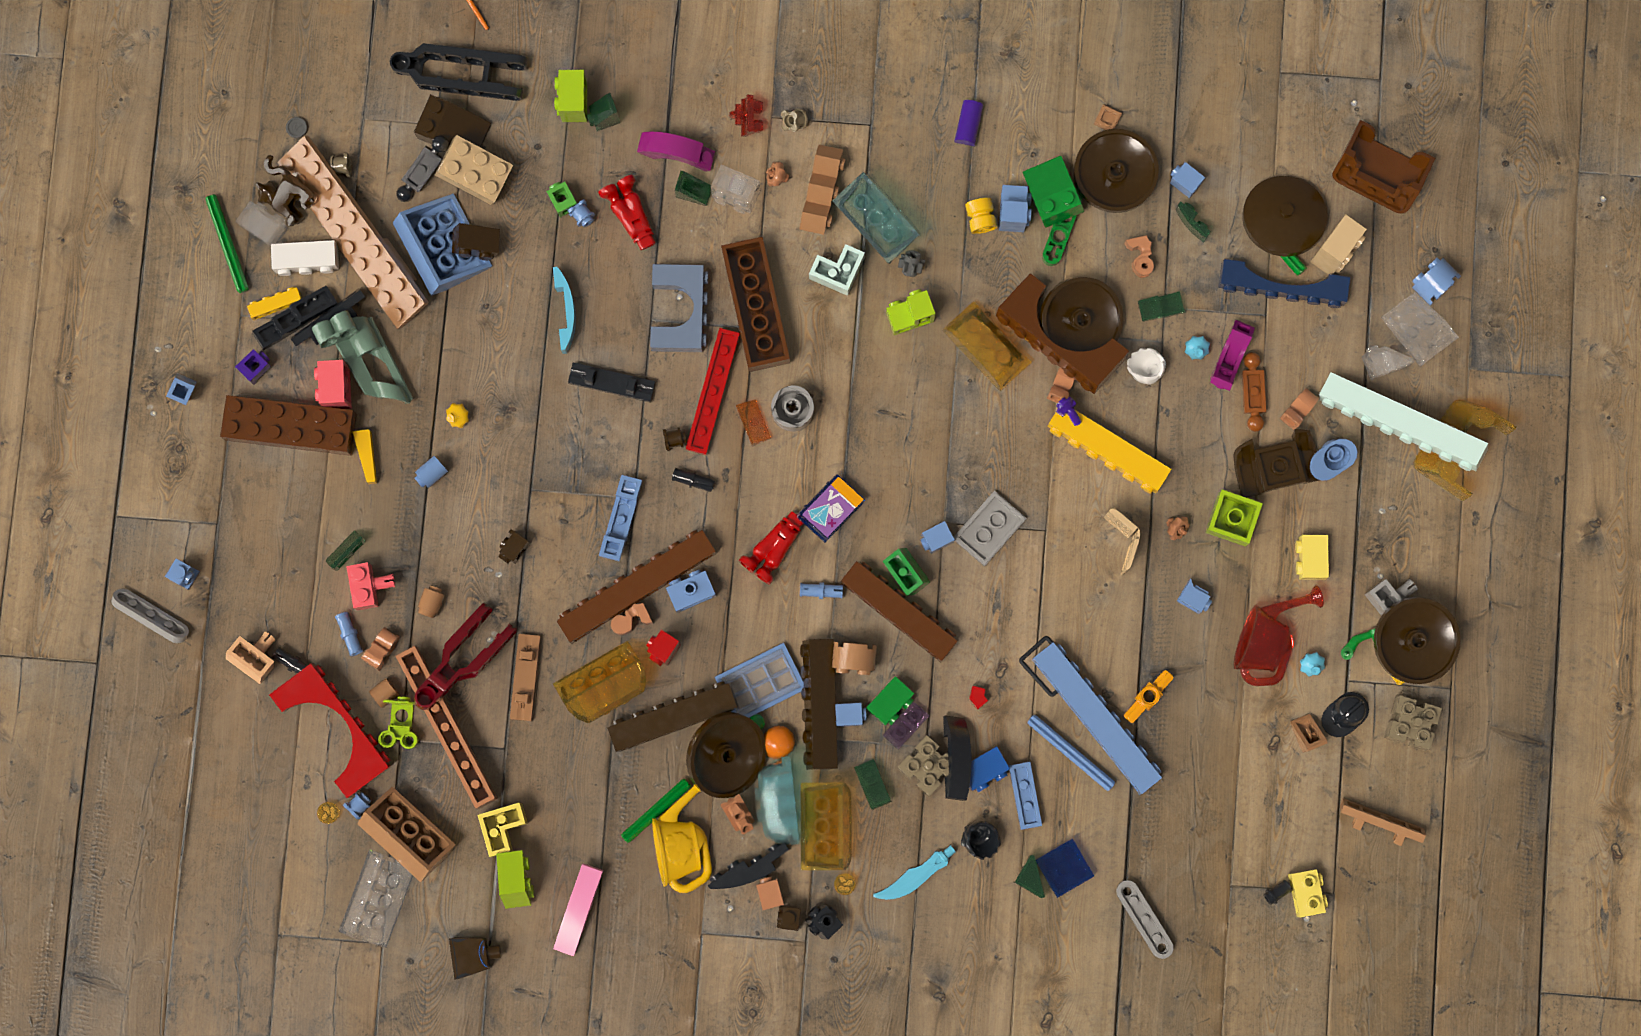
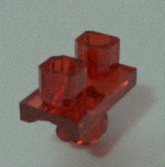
[729,94,763,137]

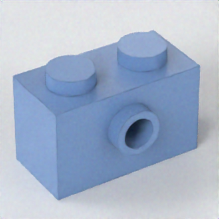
[666,570,716,613]

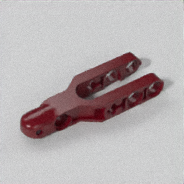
[414,602,517,710]

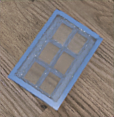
[715,643,804,718]

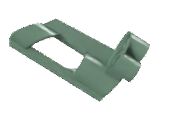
[312,311,413,404]

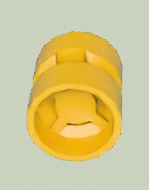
[965,198,998,234]

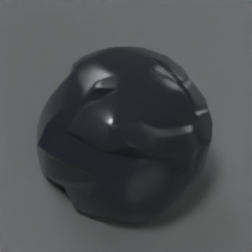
[961,821,1001,860]

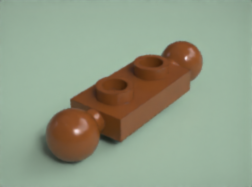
[1242,352,1266,432]

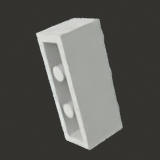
[271,240,339,276]

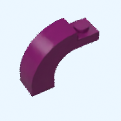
[637,132,715,171]
[1210,319,1255,391]

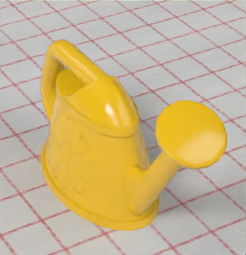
[652,785,712,893]

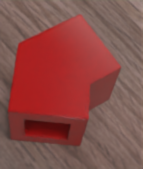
[969,686,988,710]

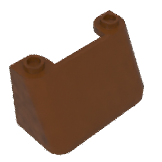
[1332,120,1436,214]

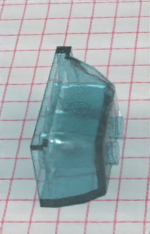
[833,172,921,264]
[755,757,800,845]

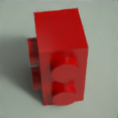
[646,630,681,667]

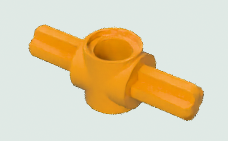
[1124,670,1174,723]

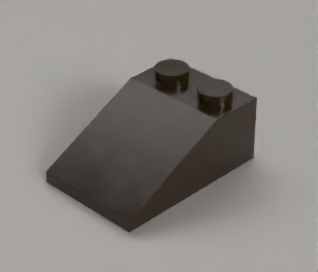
[414,94,491,149]

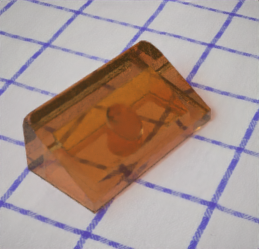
[736,399,771,446]

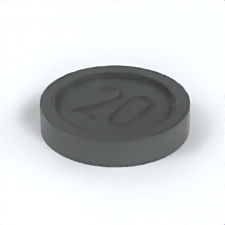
[286,117,307,139]

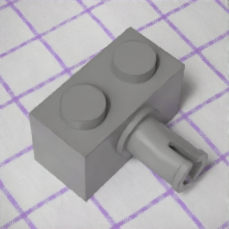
[1365,579,1418,616]

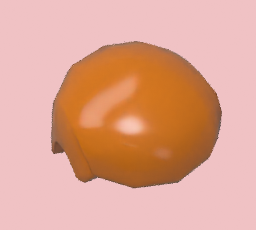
[764,725,795,760]

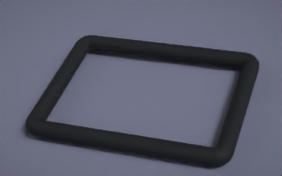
[1019,636,1079,697]

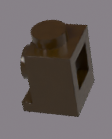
[498,529,530,564]
[777,906,801,931]

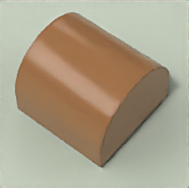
[369,678,399,708]

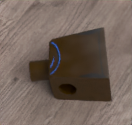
[449,938,501,980]

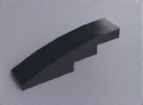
[252,286,337,351]

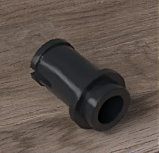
[1263,880,1293,905]

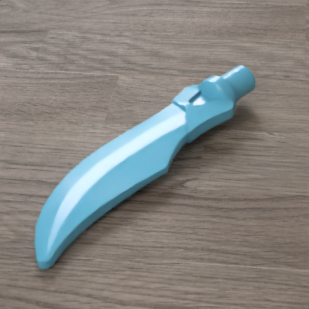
[873,845,956,900]

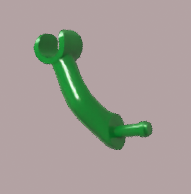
[1341,628,1376,660]

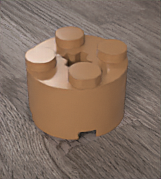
[832,642,877,675]

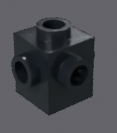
[805,905,843,940]

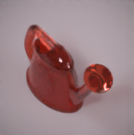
[1233,585,1324,687]

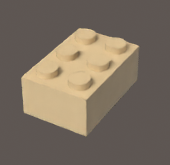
[435,135,513,205]
[1311,215,1367,275]

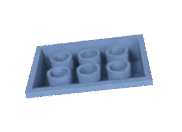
[393,193,492,296]

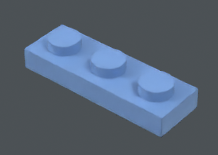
[1009,762,1042,830]

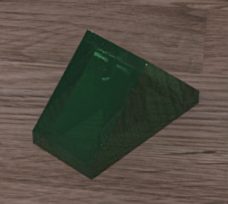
[674,171,713,206]
[1013,855,1045,898]

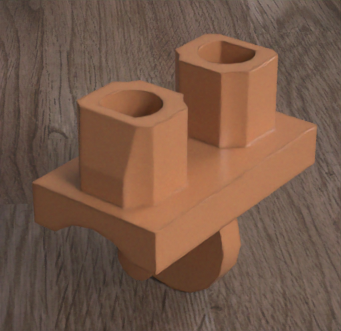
[720,794,755,834]

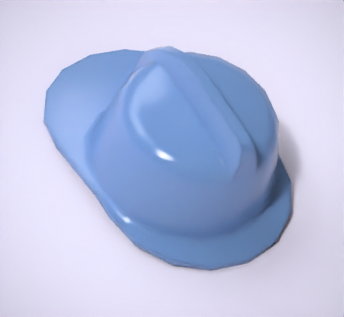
[1310,439,1357,481]

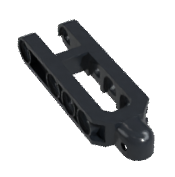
[389,43,528,101]

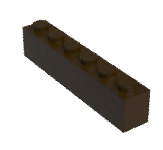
[800,639,838,770]
[607,681,739,752]

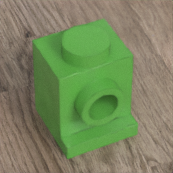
[546,182,577,218]

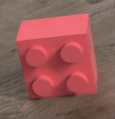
[314,360,352,409]

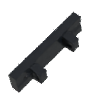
[291,288,365,346]
[568,362,655,403]

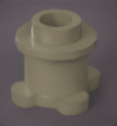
[781,108,808,132]
[327,153,352,177]

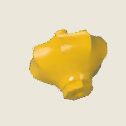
[446,403,469,428]

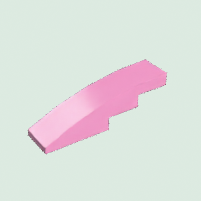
[553,863,603,956]

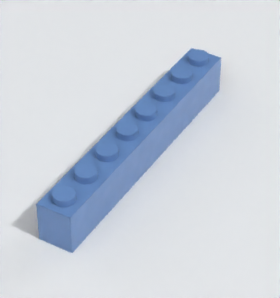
[1032,642,1162,795]

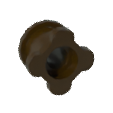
[663,427,687,451]

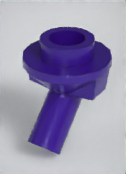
[1056,397,1081,426]

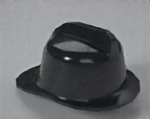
[1321,692,1369,737]

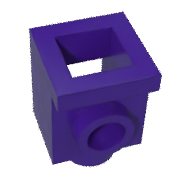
[235,349,271,385]

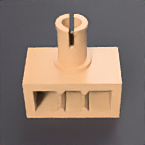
[226,632,275,684]

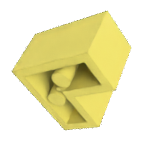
[478,803,528,857]

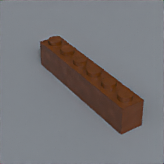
[841,561,957,663]

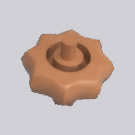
[766,162,789,187]
[1166,516,1190,540]

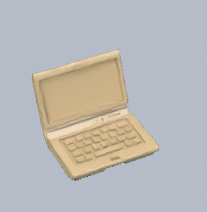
[1104,508,1140,576]

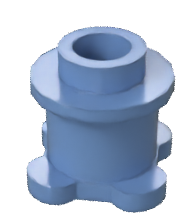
[568,199,595,227]
[343,792,371,820]

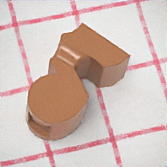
[1124,235,1154,278]
[1047,368,1075,403]
[1280,388,1319,430]
[611,603,653,635]
[361,627,400,671]

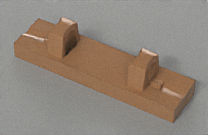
[510,634,541,722]
[1340,798,1426,846]

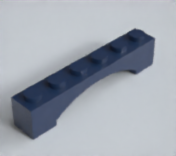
[1218,259,1350,308]

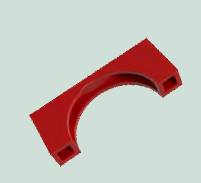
[269,663,391,798]

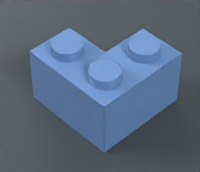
[999,185,1031,233]

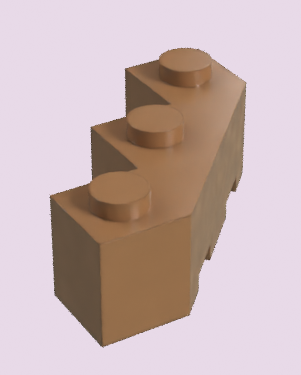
[799,144,846,235]

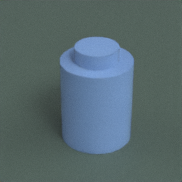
[414,456,448,488]

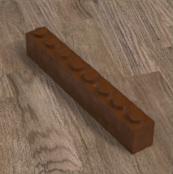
[557,530,717,644]

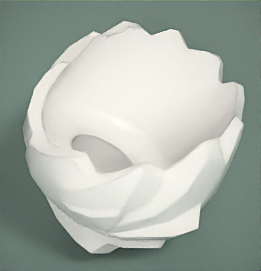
[1127,348,1166,385]

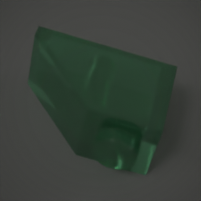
[587,93,620,131]

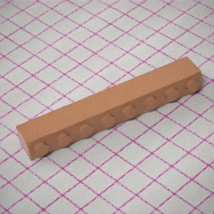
[396,646,498,809]

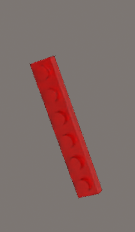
[686,328,740,455]

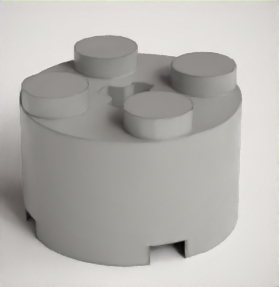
[771,385,814,432]

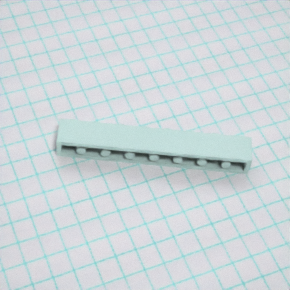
[1319,373,1488,471]

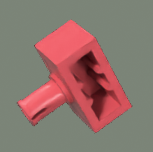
[346,562,395,611]

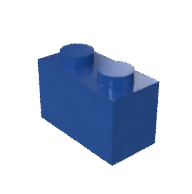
[969,747,1010,792]

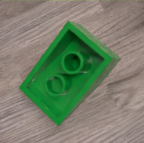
[1023,156,1084,228]

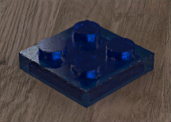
[1035,838,1094,898]

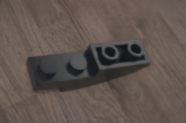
[708,842,789,889]

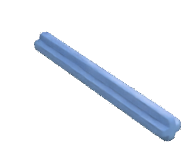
[1027,715,1115,791]

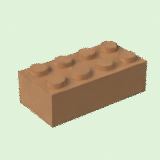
[357,787,455,882]

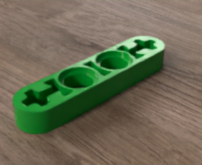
[1042,188,1083,266]

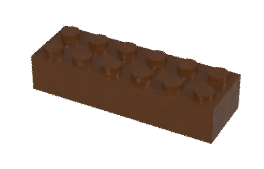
[721,237,790,372]
[220,395,357,456]

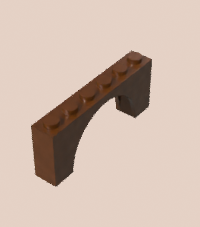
[996,273,1129,394]

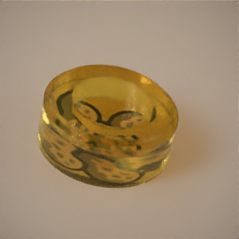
[317,802,340,824]
[834,873,856,895]

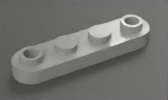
[111,589,189,643]
[1116,880,1173,959]

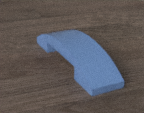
[599,475,642,562]

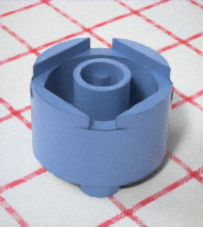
[1412,257,1461,306]

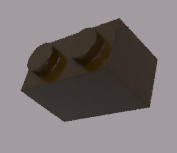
[452,223,500,261]

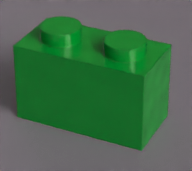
[883,548,931,596]
[866,676,914,726]

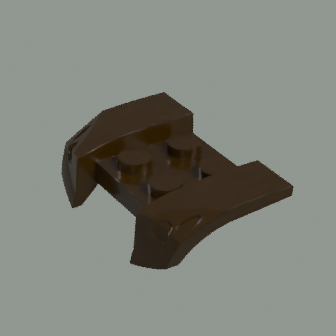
[1233,429,1320,498]

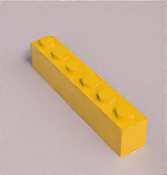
[1047,410,1171,494]

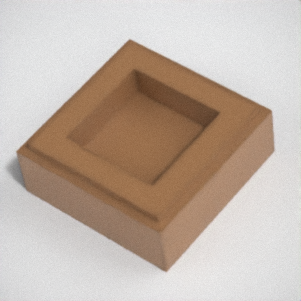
[1094,104,1122,130]

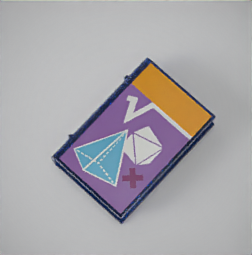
[797,474,865,543]

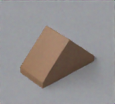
[1290,714,1328,753]

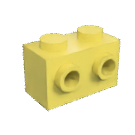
[1288,869,1328,917]

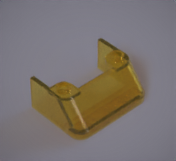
[1413,399,1517,501]

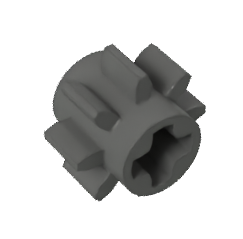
[898,250,925,277]

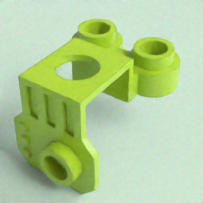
[378,697,418,749]

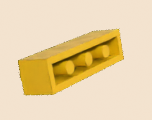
[247,287,302,320]

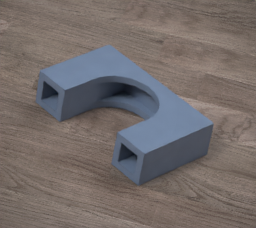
[650,264,708,352]

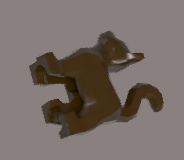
[255,155,314,226]

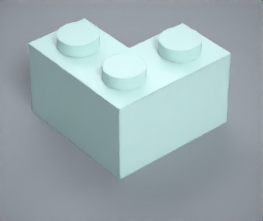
[809,244,865,296]

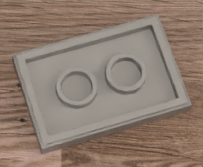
[953,490,1027,567]

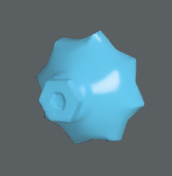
[1185,336,1210,360]
[1300,652,1325,677]

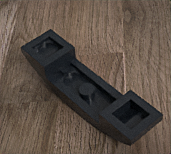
[943,715,972,801]

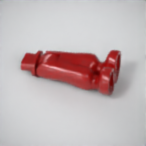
[598,174,656,251]
[738,511,805,585]

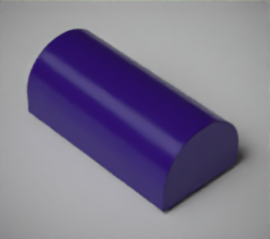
[954,100,983,147]

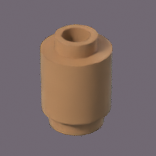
[418,585,445,619]

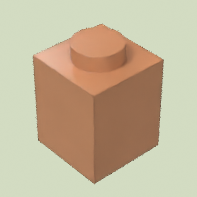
[756,876,784,910]

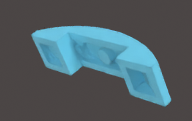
[553,267,576,354]

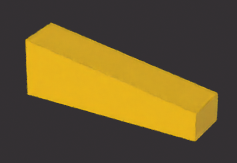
[352,429,377,484]

